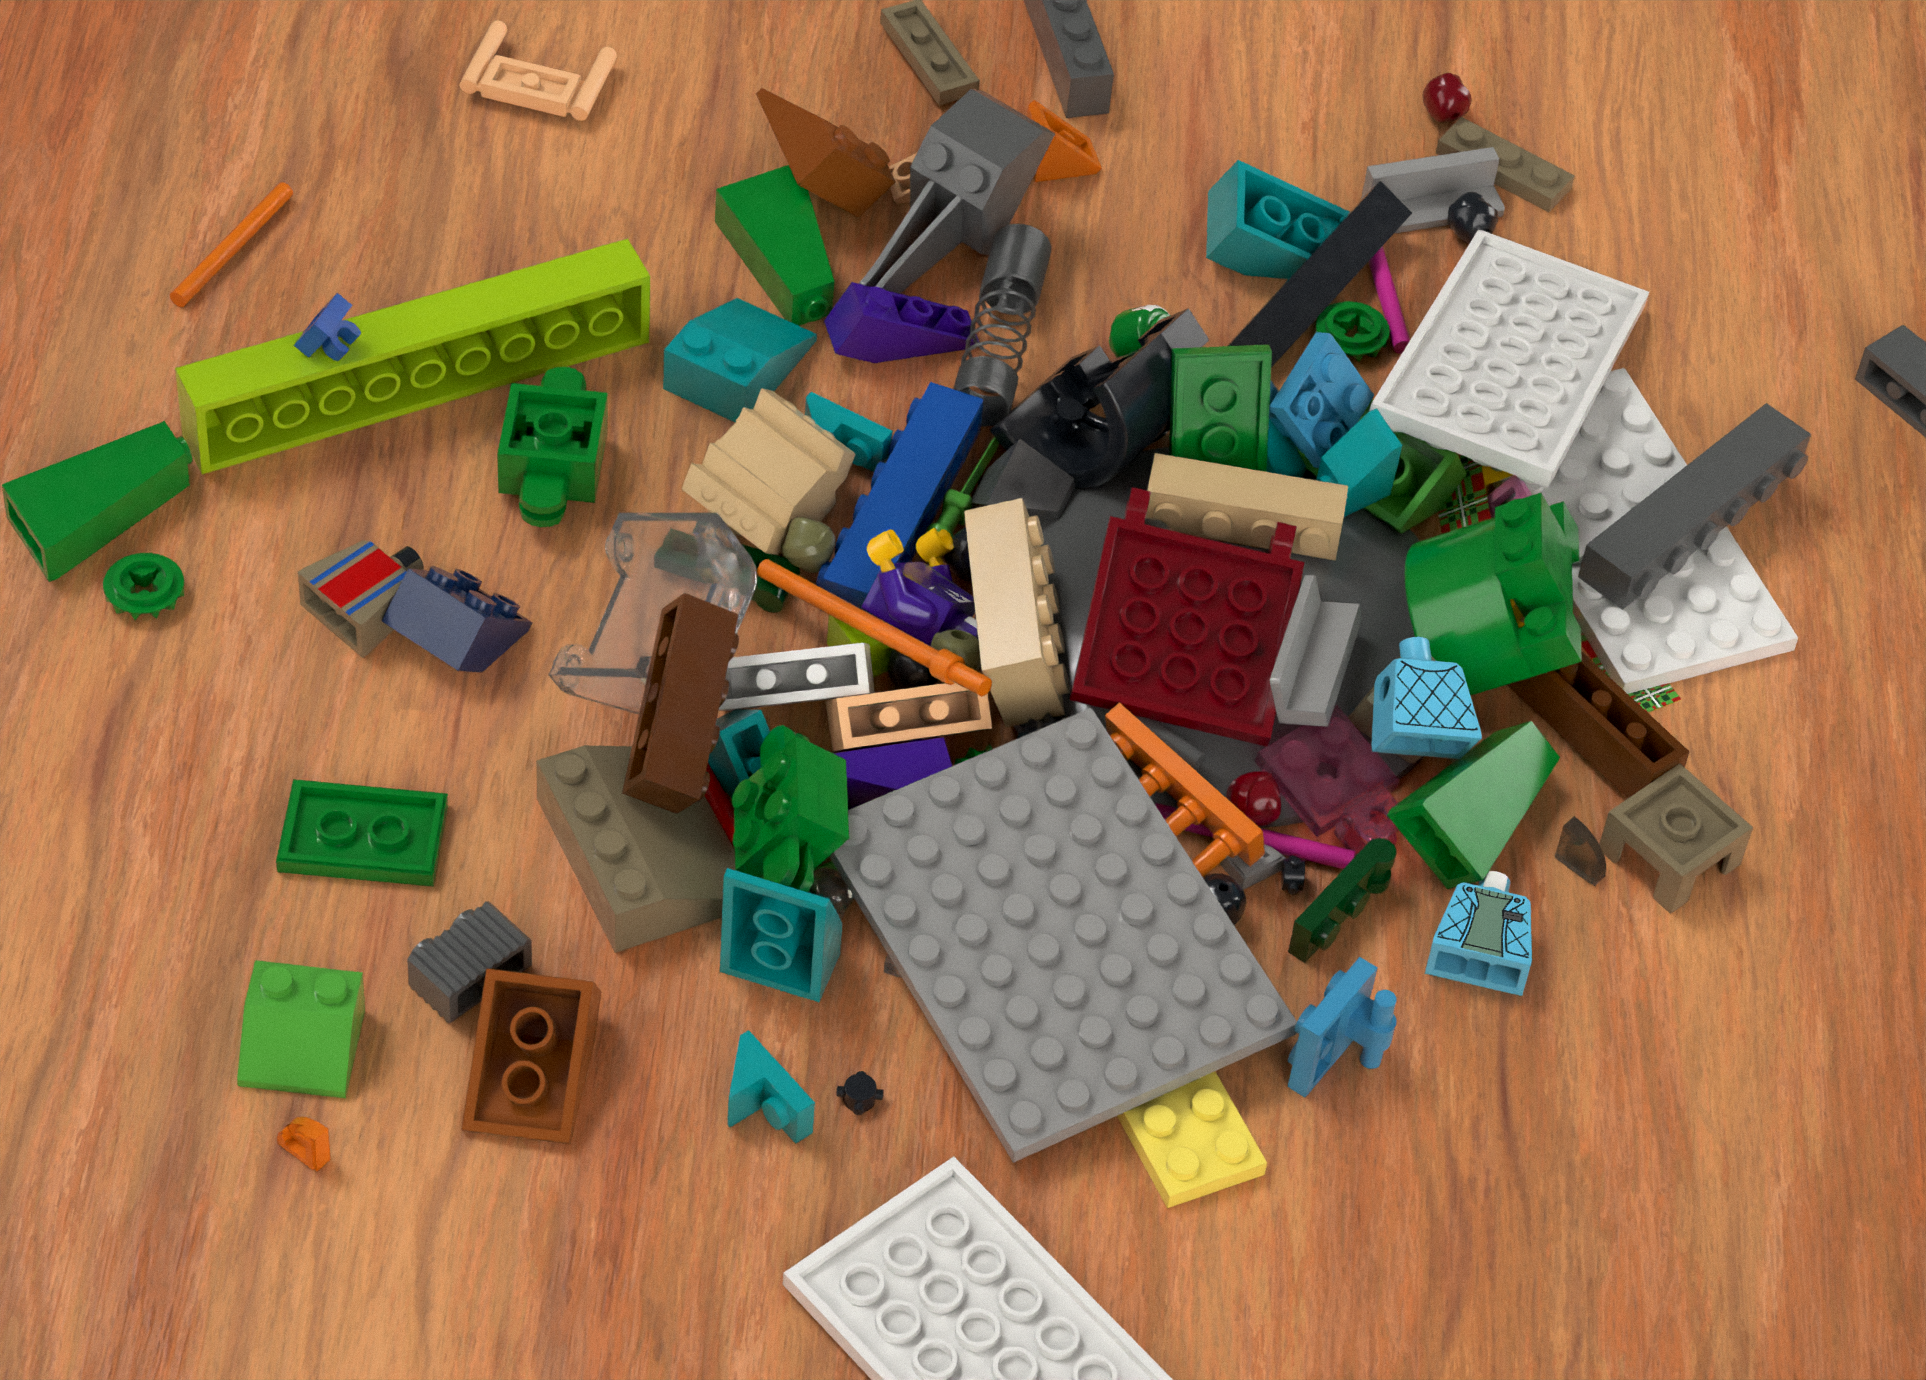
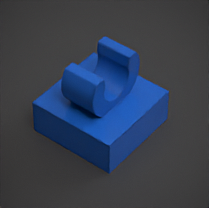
[293,293,361,361]

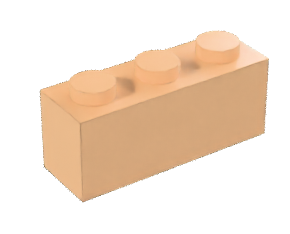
[825,683,992,752]

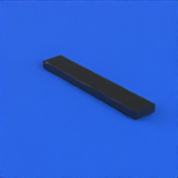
[1227,181,1412,368]

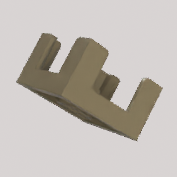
[1598,763,1753,914]

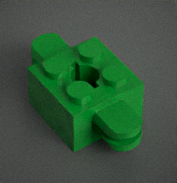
[497,367,608,528]
[732,725,849,892]

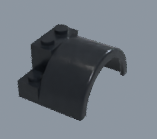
[990,308,1209,489]

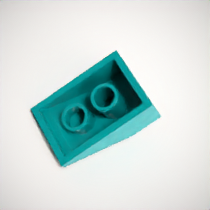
[1206,160,1350,279]
[663,298,817,422]
[720,868,843,1002]

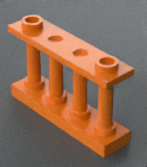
[1105,702,1265,877]

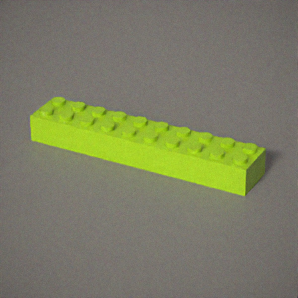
[175,239,650,474]

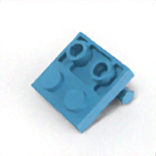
[1269,332,1374,468]
[1288,957,1397,1098]

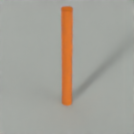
[170,182,293,307]

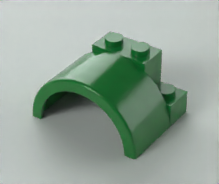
[1404,493,1582,696]

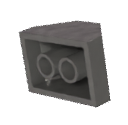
[859,89,1055,294]

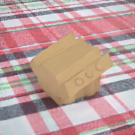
[682,388,855,555]

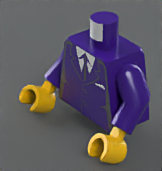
[861,528,978,646]

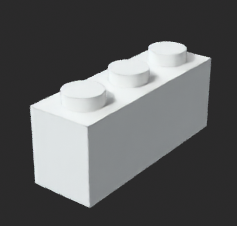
[719,643,875,711]

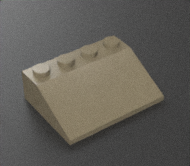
[536,745,735,953]

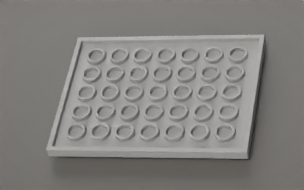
[829,708,1297,1163]

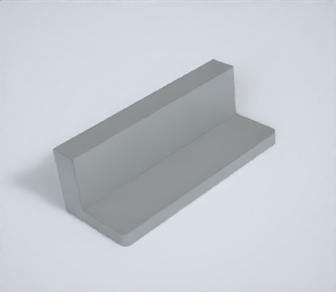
[1361,147,1505,234]
[1270,575,1363,727]

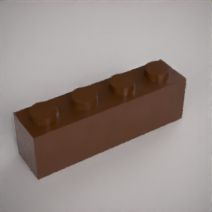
[622,593,739,814]
[1507,651,1690,799]

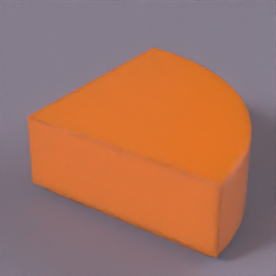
[277,1116,331,1172]

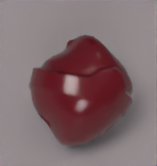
[1422,73,1472,123]
[1226,771,1281,826]

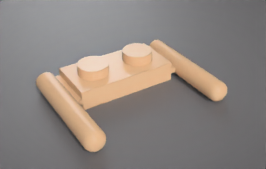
[459,21,617,121]

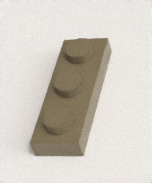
[880,0,980,105]
[1436,117,1575,212]

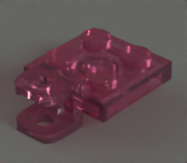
[1255,705,1399,857]

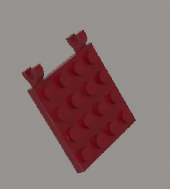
[1070,487,1305,747]

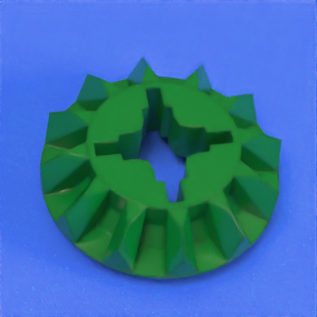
[1316,301,1390,362]
[103,553,184,621]

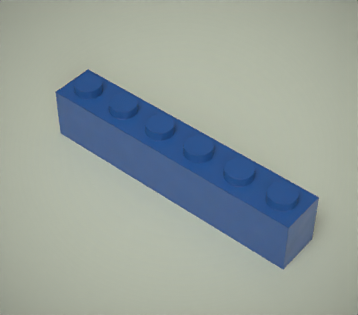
[816,382,984,619]

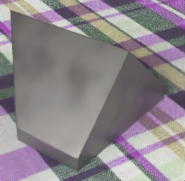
[971,439,1076,518]

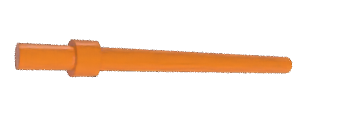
[757,559,992,697]

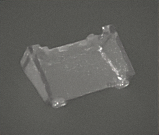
[548,513,757,715]

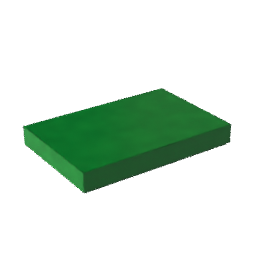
[1169,345,1272,472]
[276,779,448,887]

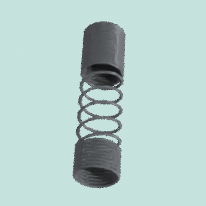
[953,223,1052,426]

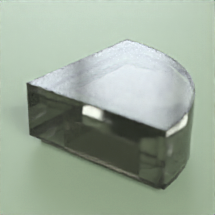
[1555,816,1606,886]

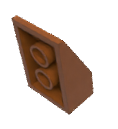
[756,88,896,218]
[461,969,602,1144]

